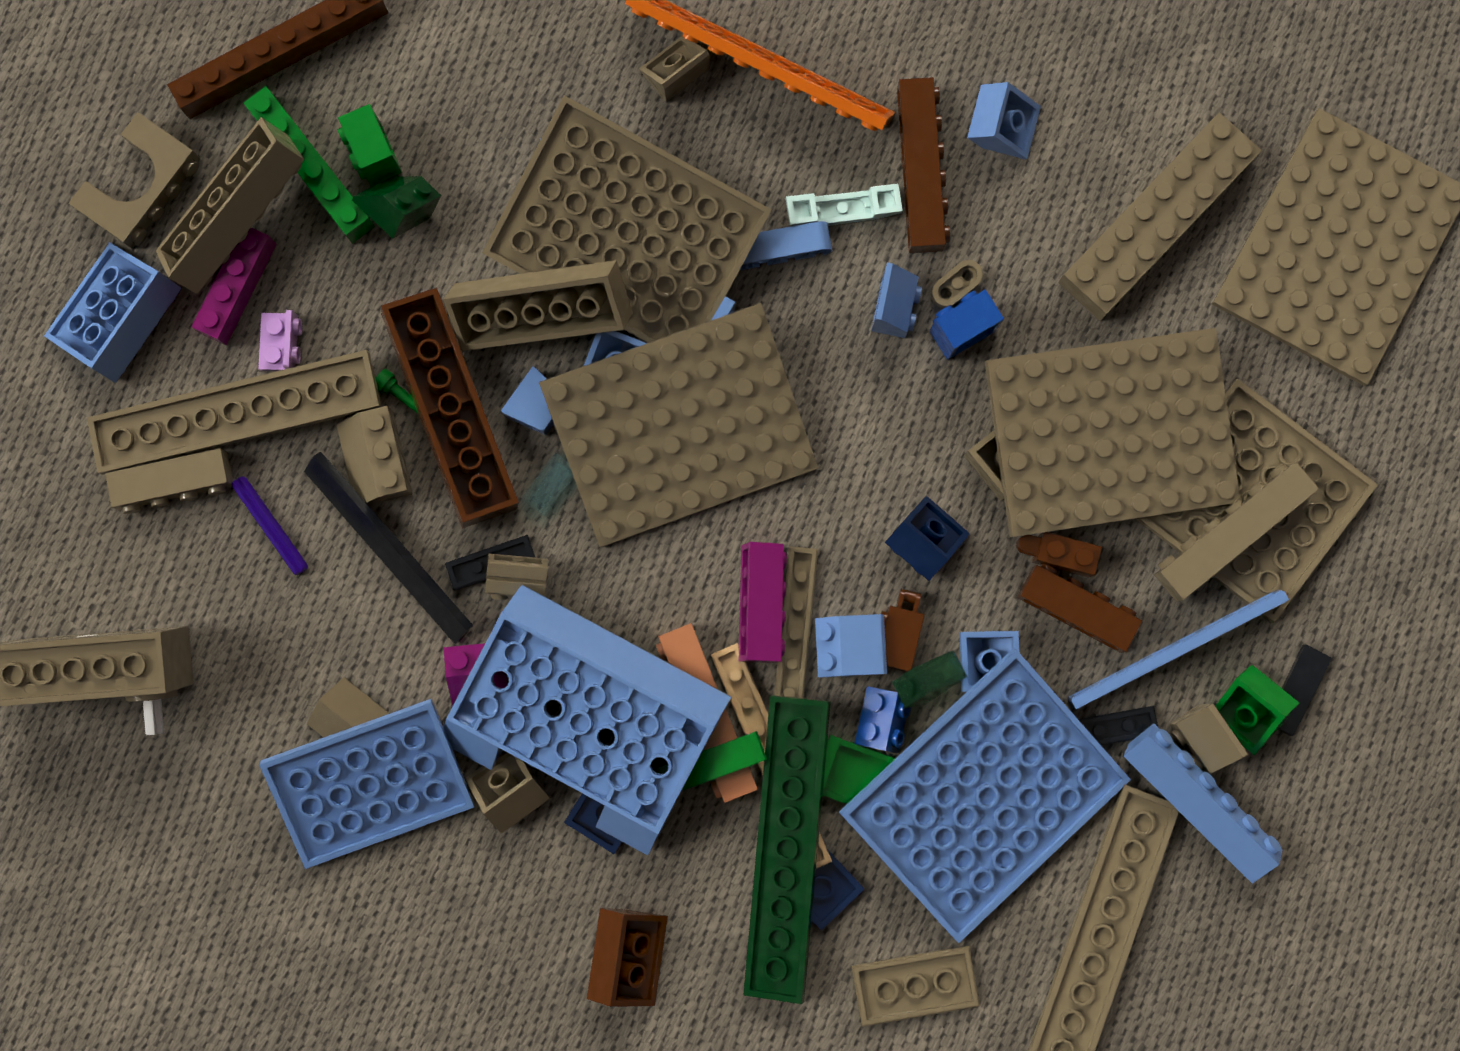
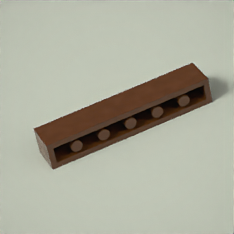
[897,77,950,253]

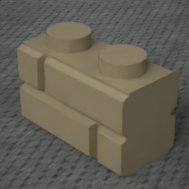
[485,553,548,600]

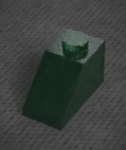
[892,651,967,708]

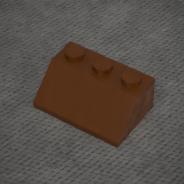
[587,908,668,1007]

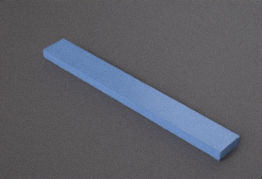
[1068,590,1289,709]

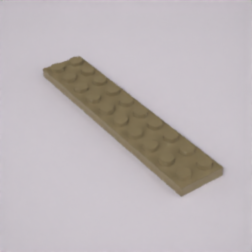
[87,350,382,475]
[1028,785,1179,1051]

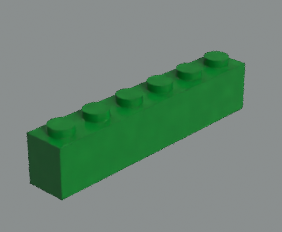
[243,86,375,244]

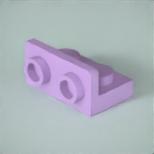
[258,310,302,371]

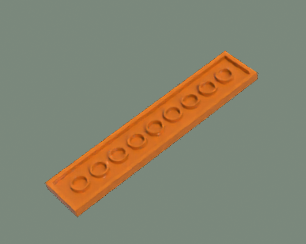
[625,0,895,131]

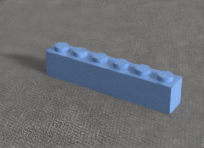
[1123,723,1282,884]

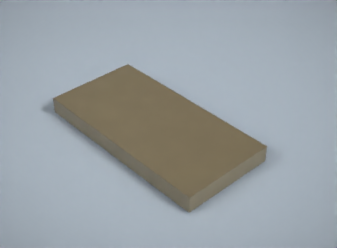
[851,945,980,1027]

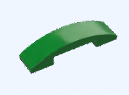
[653,731,767,790]

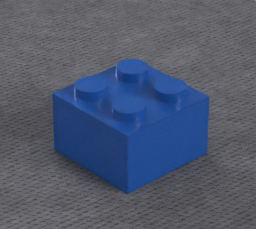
[929,289,1004,360]

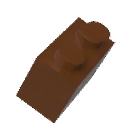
[1016,532,1102,578]
[881,588,925,673]

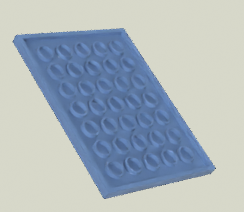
[839,649,1131,943]

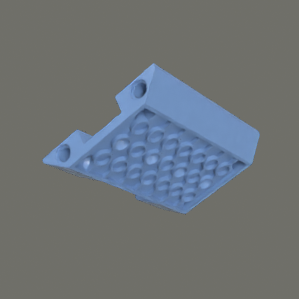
[443,585,731,855]

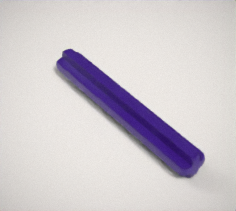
[232,476,308,575]

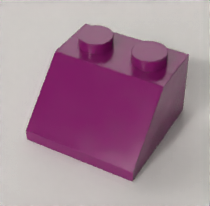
[443,643,509,707]

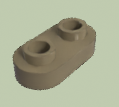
[931,260,983,308]

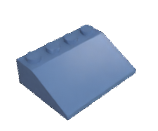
[44,242,181,383]

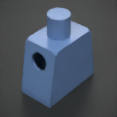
[501,366,555,436]

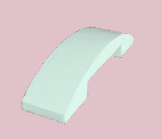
[785,184,903,226]

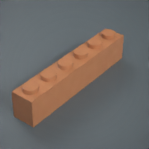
[656,623,758,803]

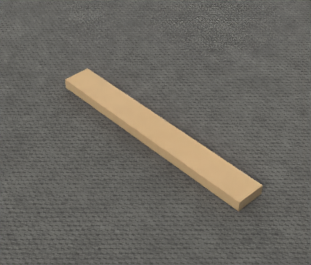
[711,643,832,869]

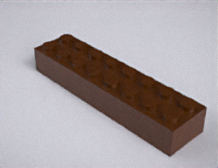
[381,288,519,529]

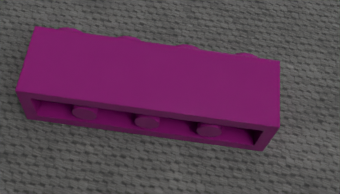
[191,227,277,346]
[738,542,787,663]

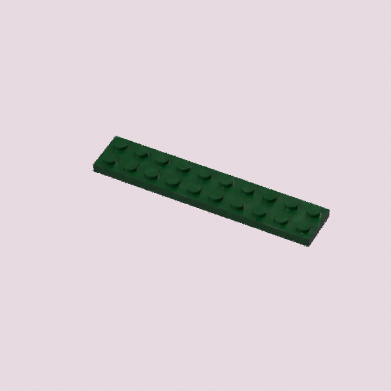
[743,695,831,1004]

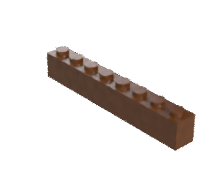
[167,0,389,119]

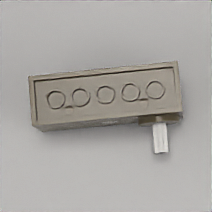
[0,626,193,735]

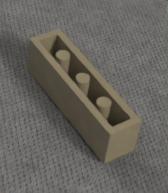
[105,448,233,514]

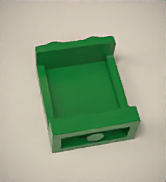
[823,735,895,804]

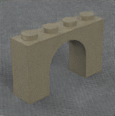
[68,112,200,249]

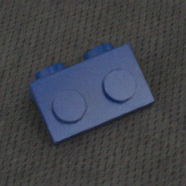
[854,686,911,754]

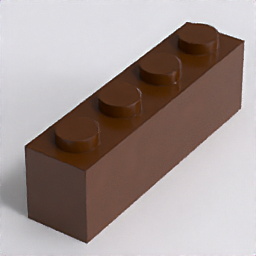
[1017,564,1142,653]

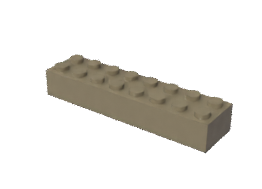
[1058,112,1262,321]

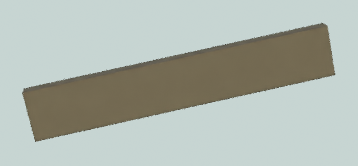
[774,546,818,698]

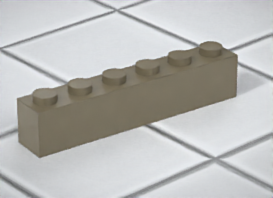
[1154,462,1319,602]

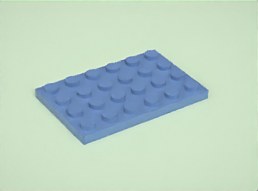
[259,698,474,869]

